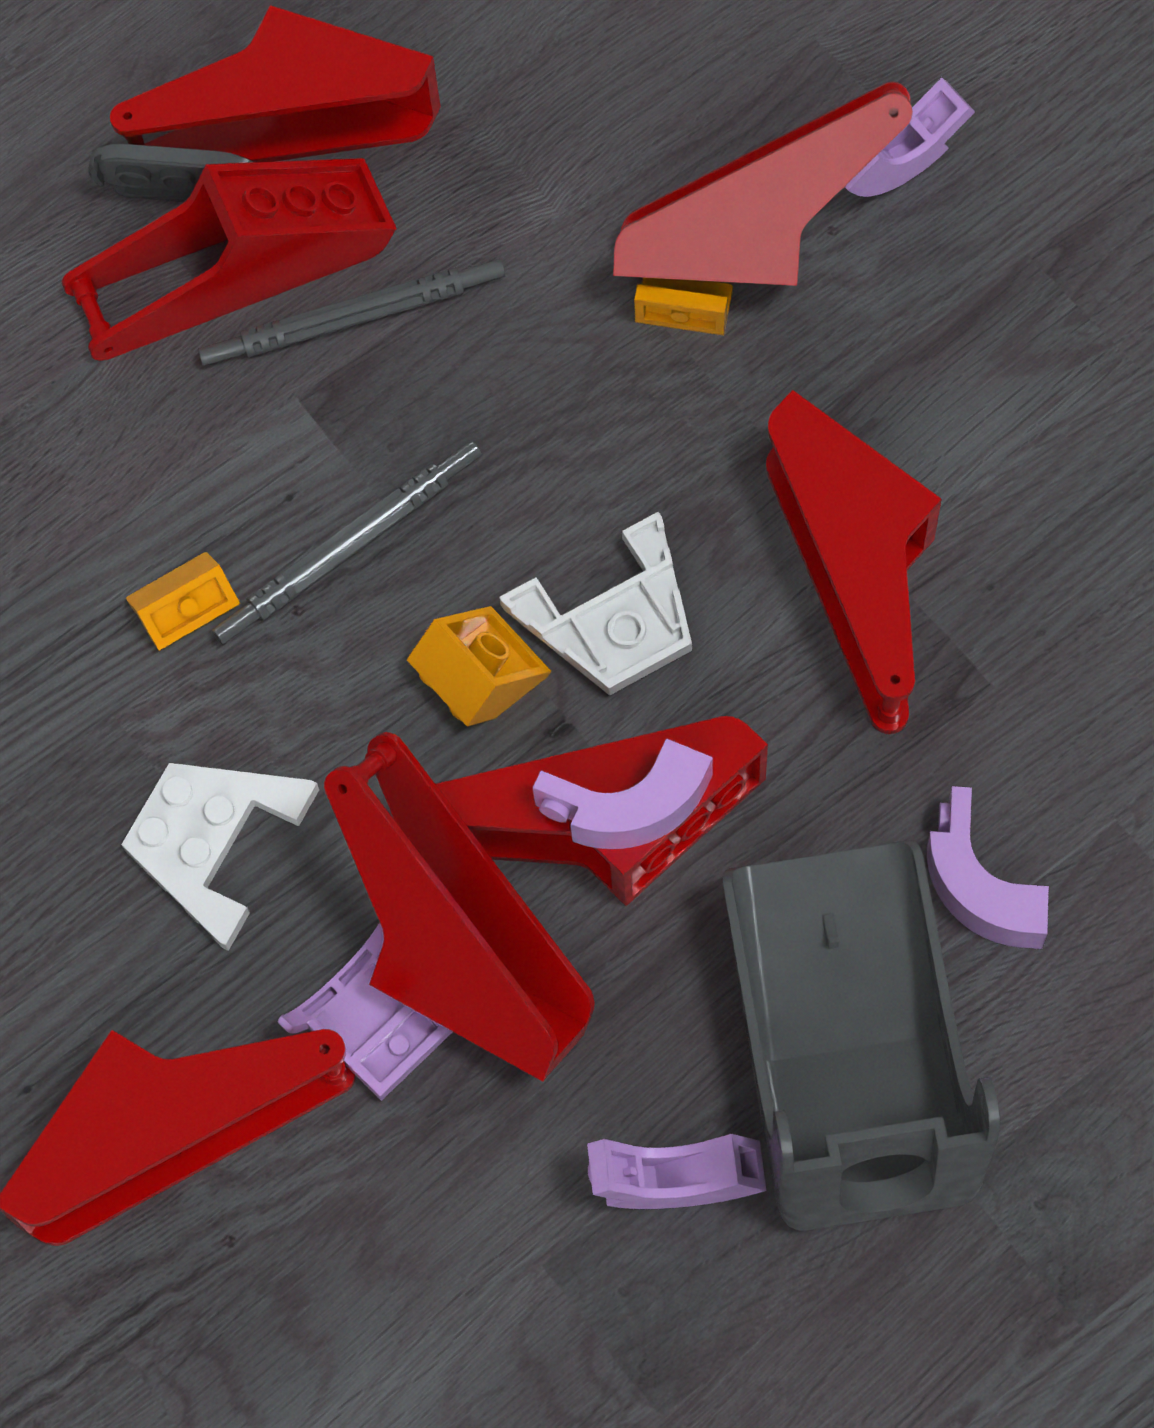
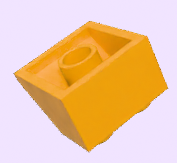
[407,606,551,727]

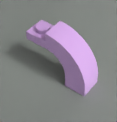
[845,78,975,197]
[533,739,713,849]
[927,786,1049,949]
[587,1134,766,1209]

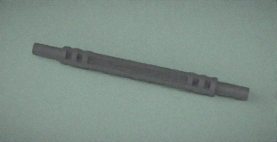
[198,259,505,366]
[211,441,482,645]

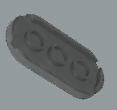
[88,144,254,202]

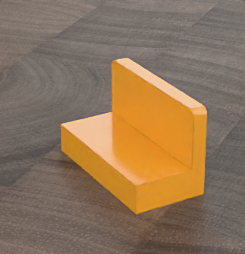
[634,278,733,336]
[126,552,241,651]

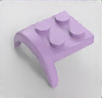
[278,923,453,1101]

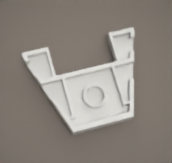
[499,512,692,695]
[121,763,319,951]

